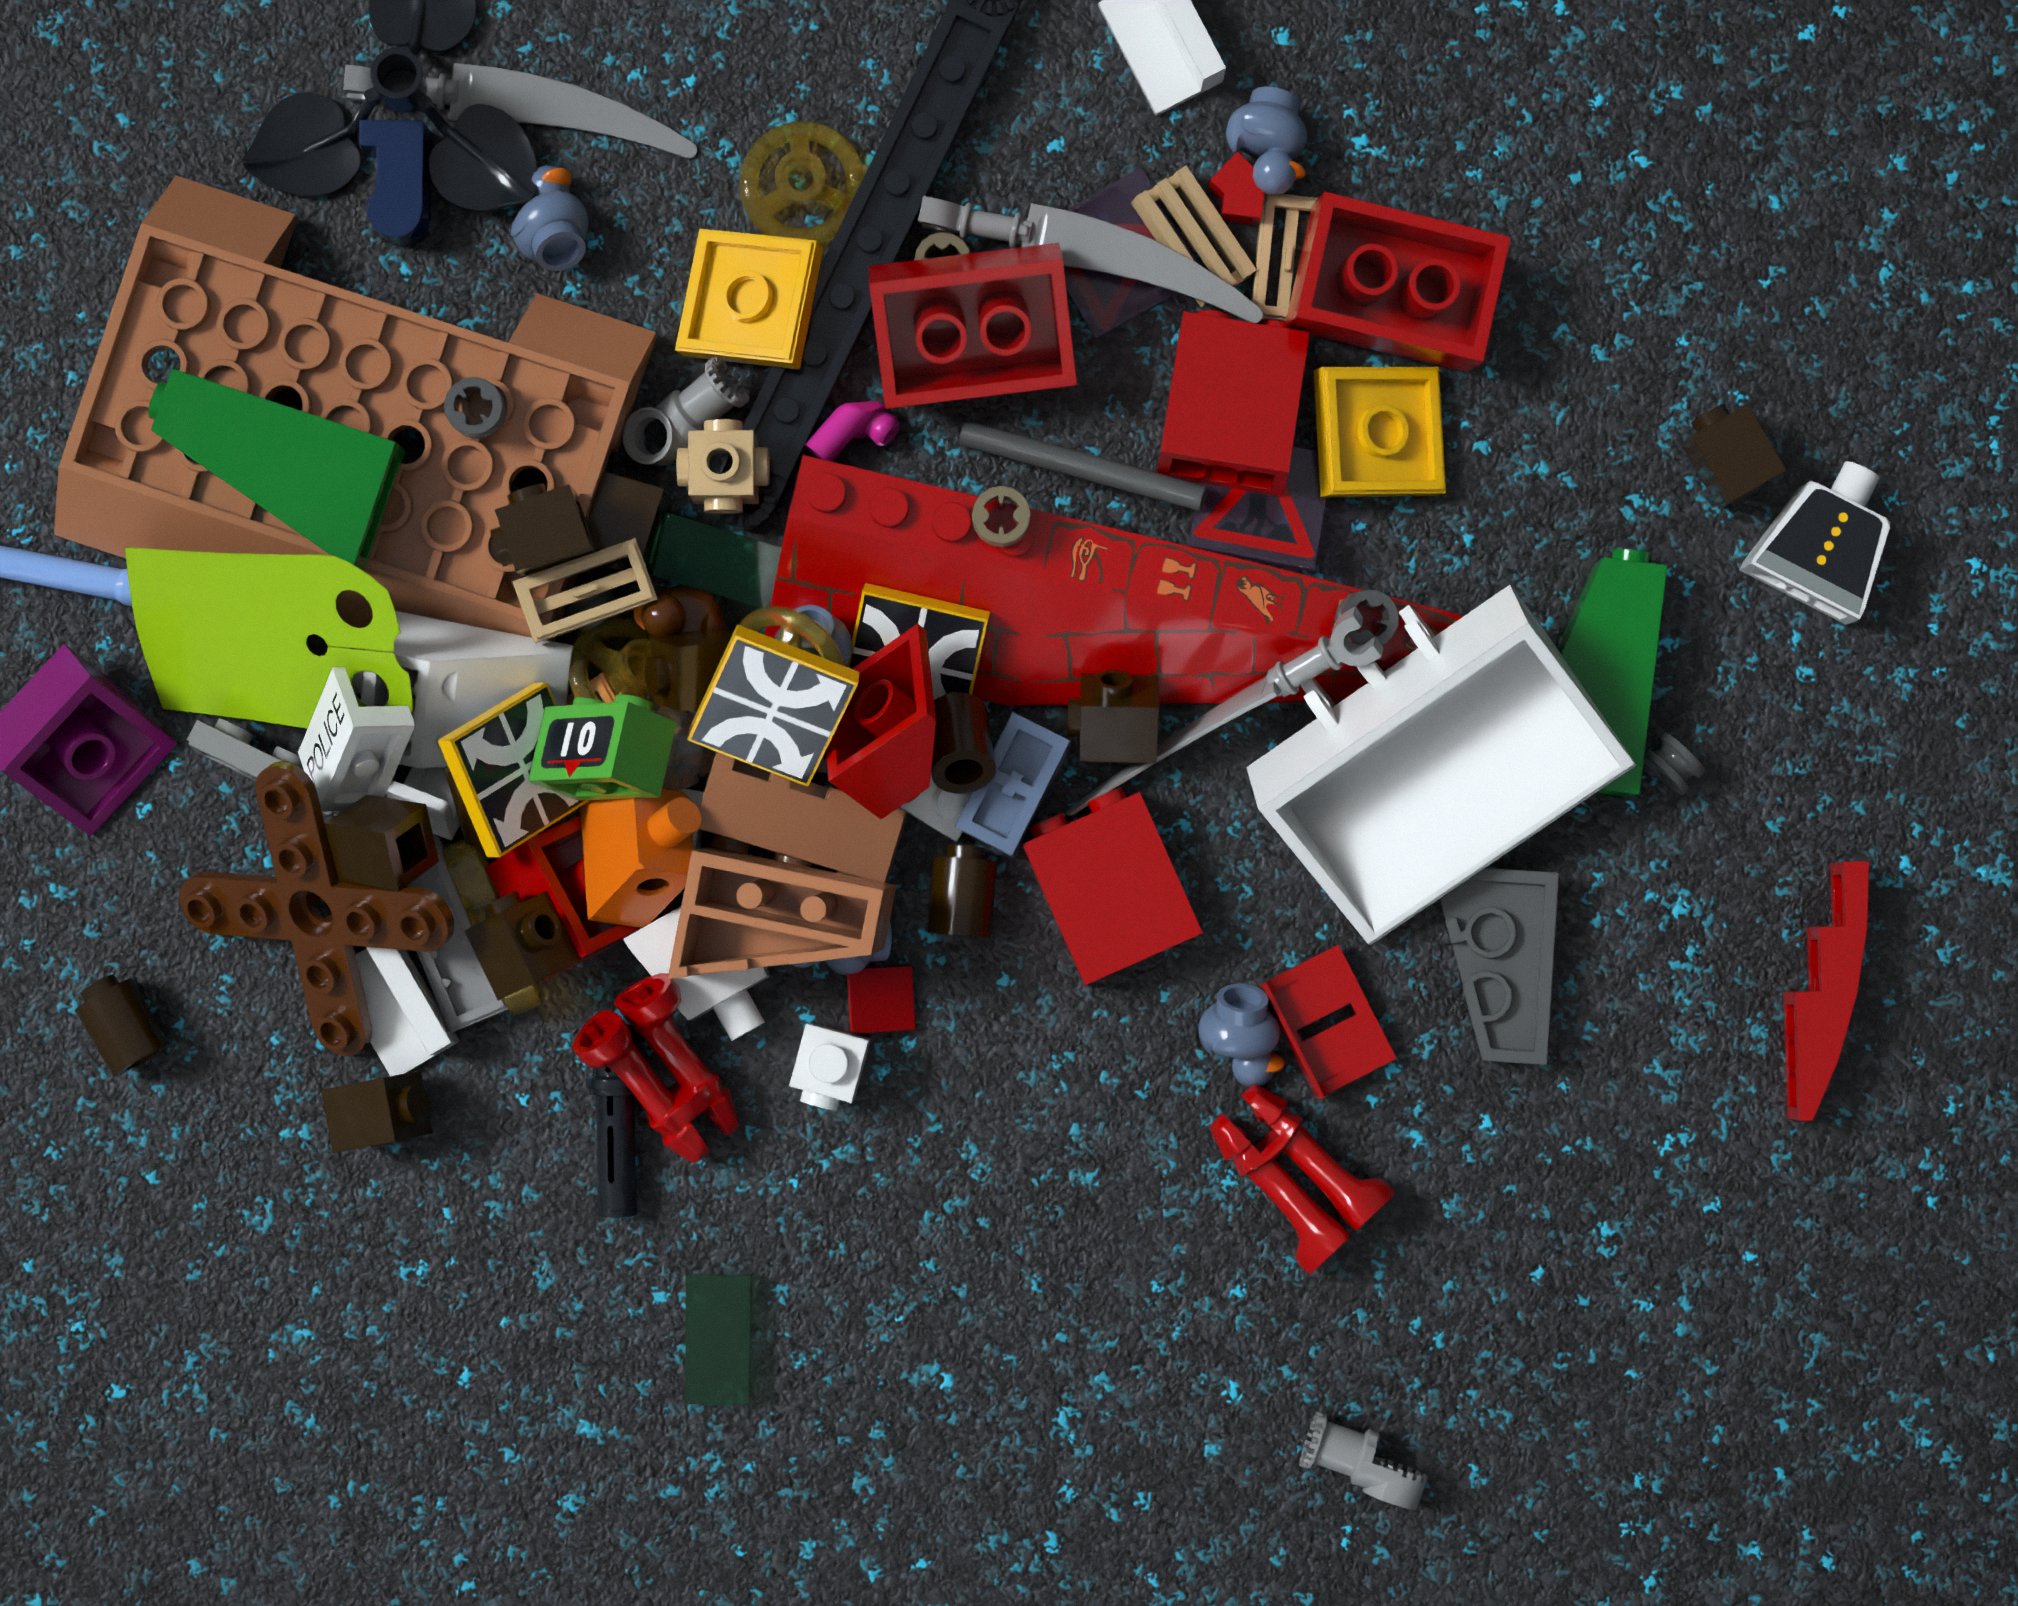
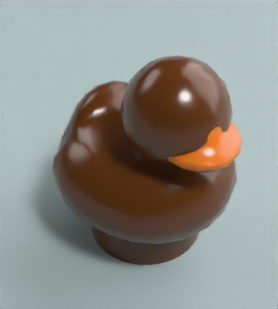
[634,585,725,644]

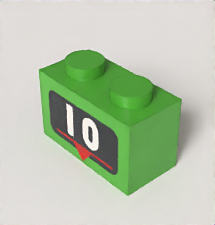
[528,694,677,800]

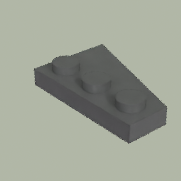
[1440,868,1560,1065]

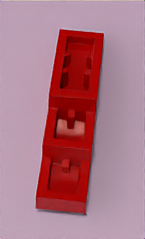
[1783,861,1869,1121]

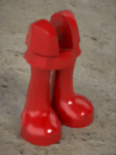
[572,973,740,1163]
[1210,1084,1397,1275]

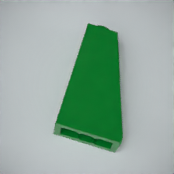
[148,368,406,571]
[1557,549,1667,797]

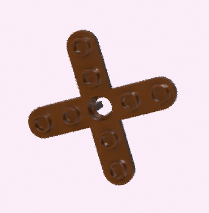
[179,761,454,1056]

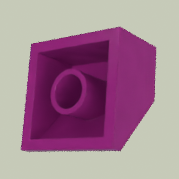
[0,644,177,837]

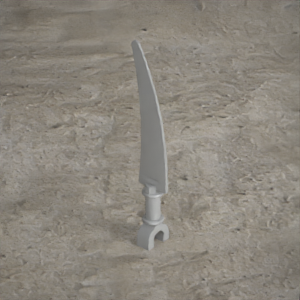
[343,63,697,159]
[918,196,1263,323]
[1066,606,1384,817]

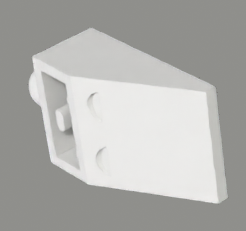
[324,611,574,768]

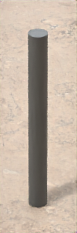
[959,421,1208,511]

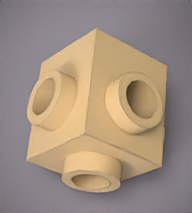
[676,419,770,514]

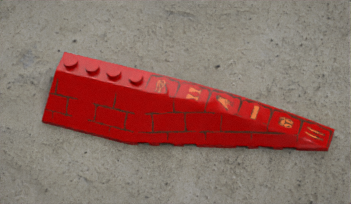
[764,455,1463,707]

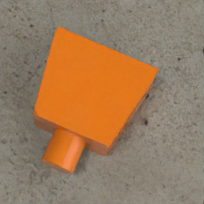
[580,788,702,928]

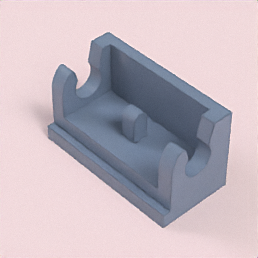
[955,712,1072,859]

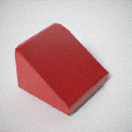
[847,966,916,1034]

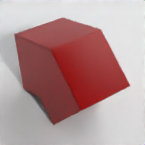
[1207,152,1264,225]

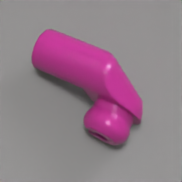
[805,401,900,462]

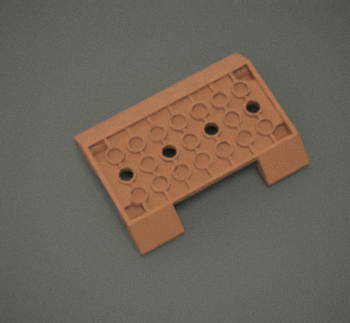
[54,175,658,642]

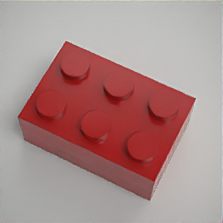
[1286,191,1511,373]
[869,243,1077,409]

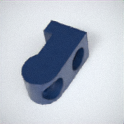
[359,120,432,247]

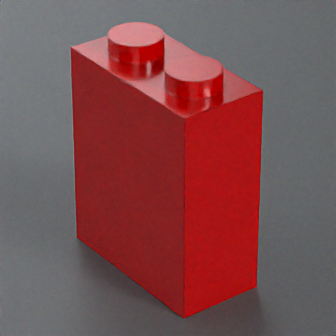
[1156,310,1310,497]
[1022,787,1203,985]

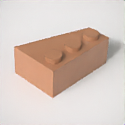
[699,752,908,883]
[668,846,897,979]

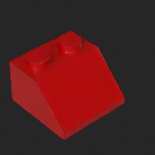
[826,623,936,820]
[484,816,675,980]

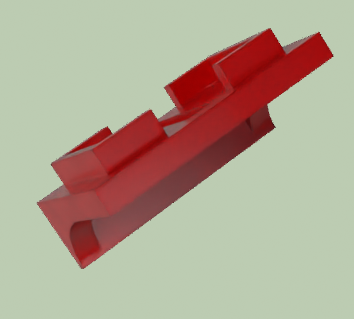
[1259,944,1397,1099]

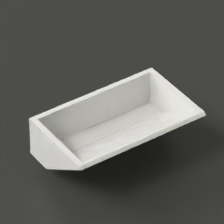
[1246,584,1636,945]

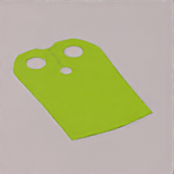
[125,547,413,729]

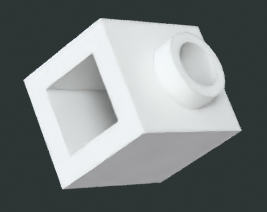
[789,1022,871,1111]

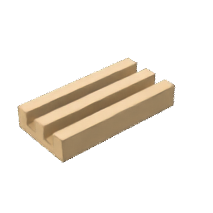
[1131,165,1257,308]
[1251,193,1318,322]
[512,538,657,644]

